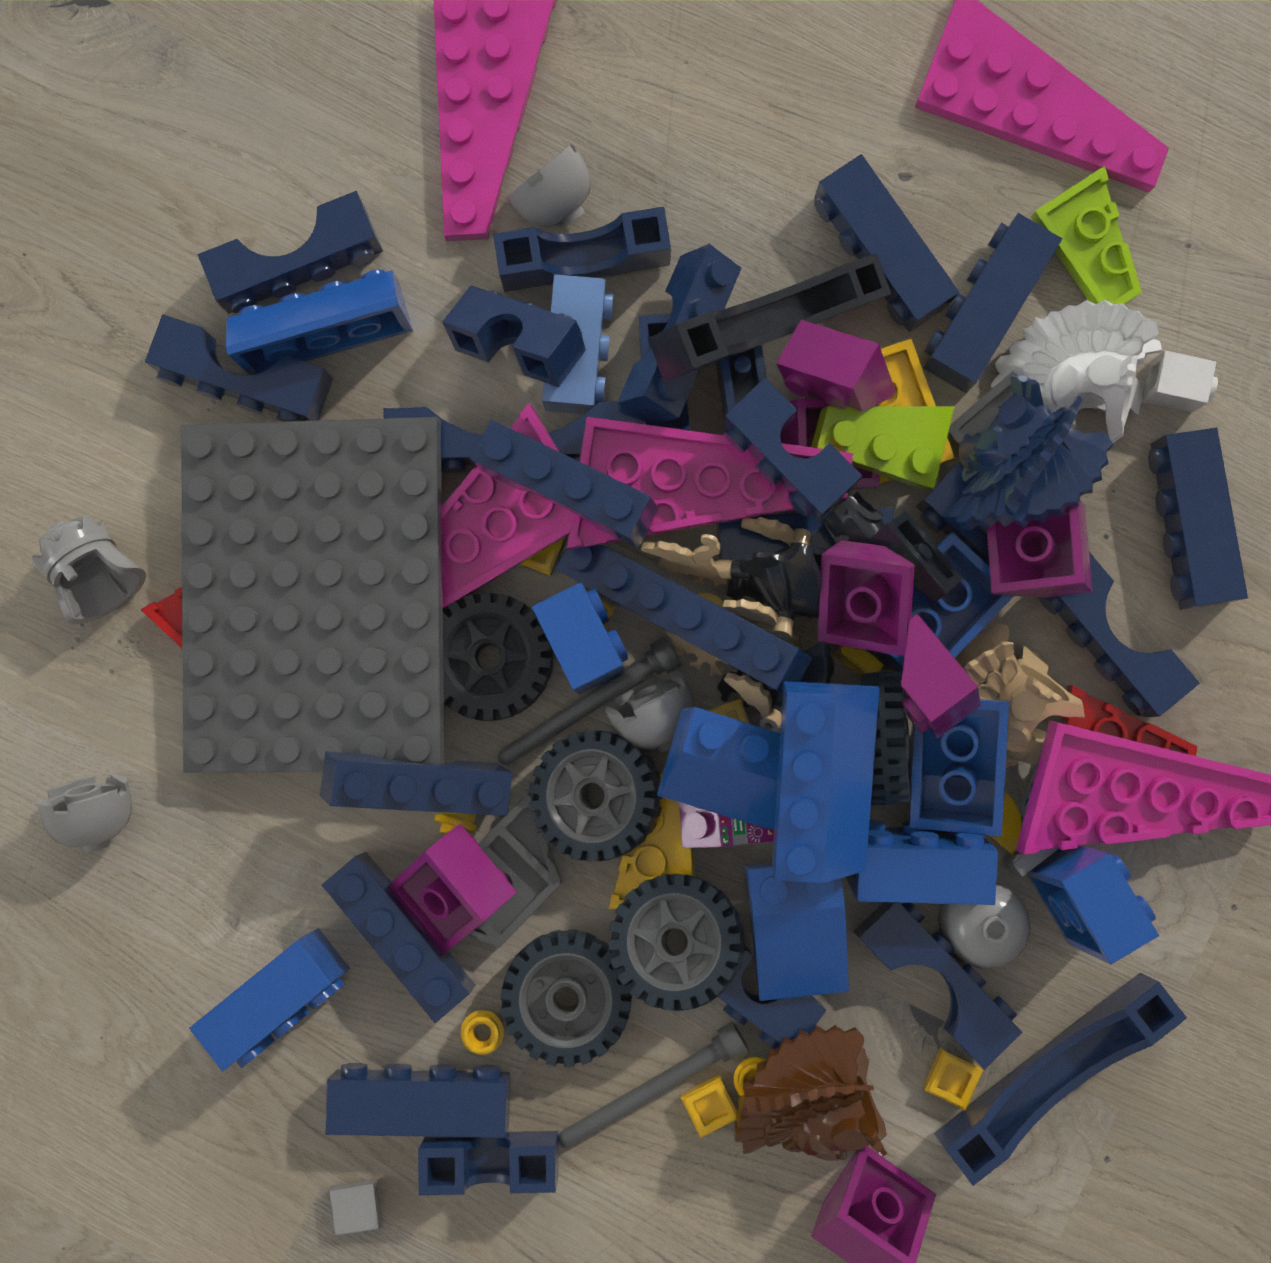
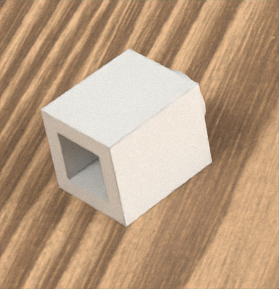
[1143,350,1218,413]

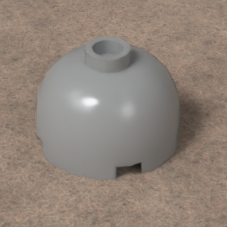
[506,144,591,228]
[605,671,695,752]
[36,774,132,852]
[938,883,1030,969]

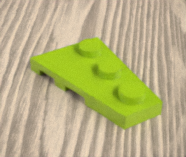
[1031,166,1142,305]
[811,406,955,491]

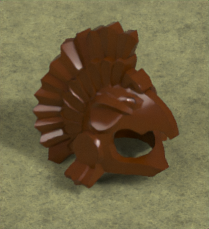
[734,1025,887,1161]

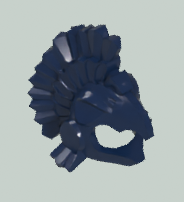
[943,374,1113,531]

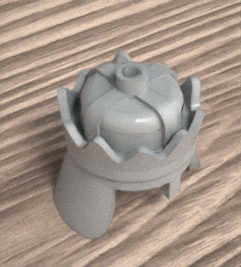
[32,514,146,624]

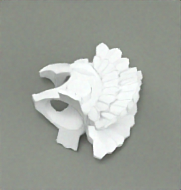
[991,300,1162,443]

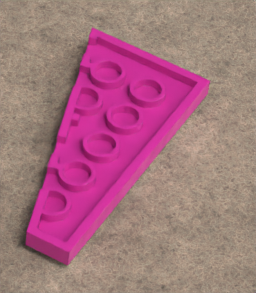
[434,0,557,241]
[915,0,1169,192]
[442,403,572,610]
[567,417,853,550]
[1016,720,1271,855]

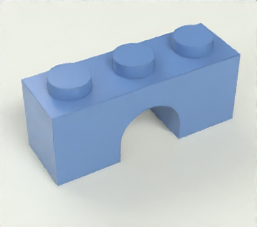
[542,274,614,414]

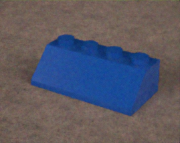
[226,269,413,375]
[772,681,880,883]
[657,707,780,831]

